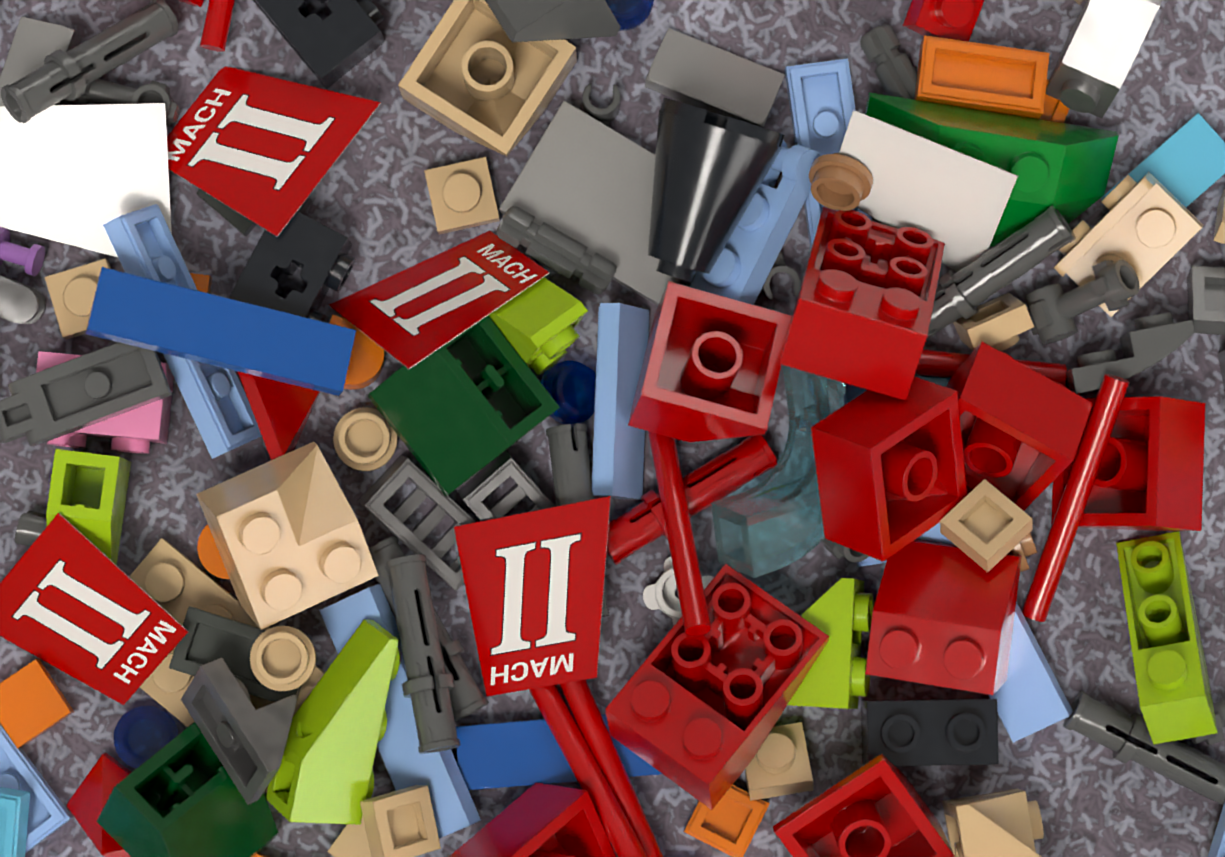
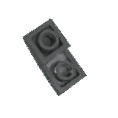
[1065,313,1195,396]

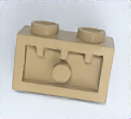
[1054,172,1203,317]

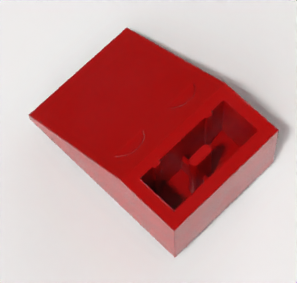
[779,207,945,401]
[605,564,829,810]

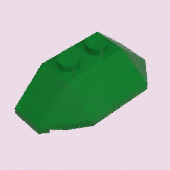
[864,92,1119,247]

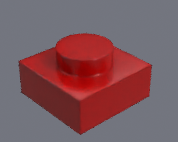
[903,0,984,42]

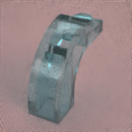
[711,365,846,578]

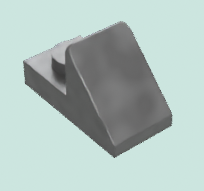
[181,658,297,804]

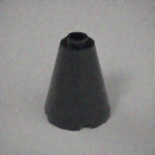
[648,98,784,282]

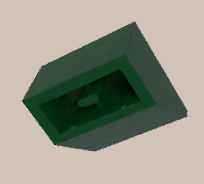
[367,316,560,496]
[97,722,279,857]

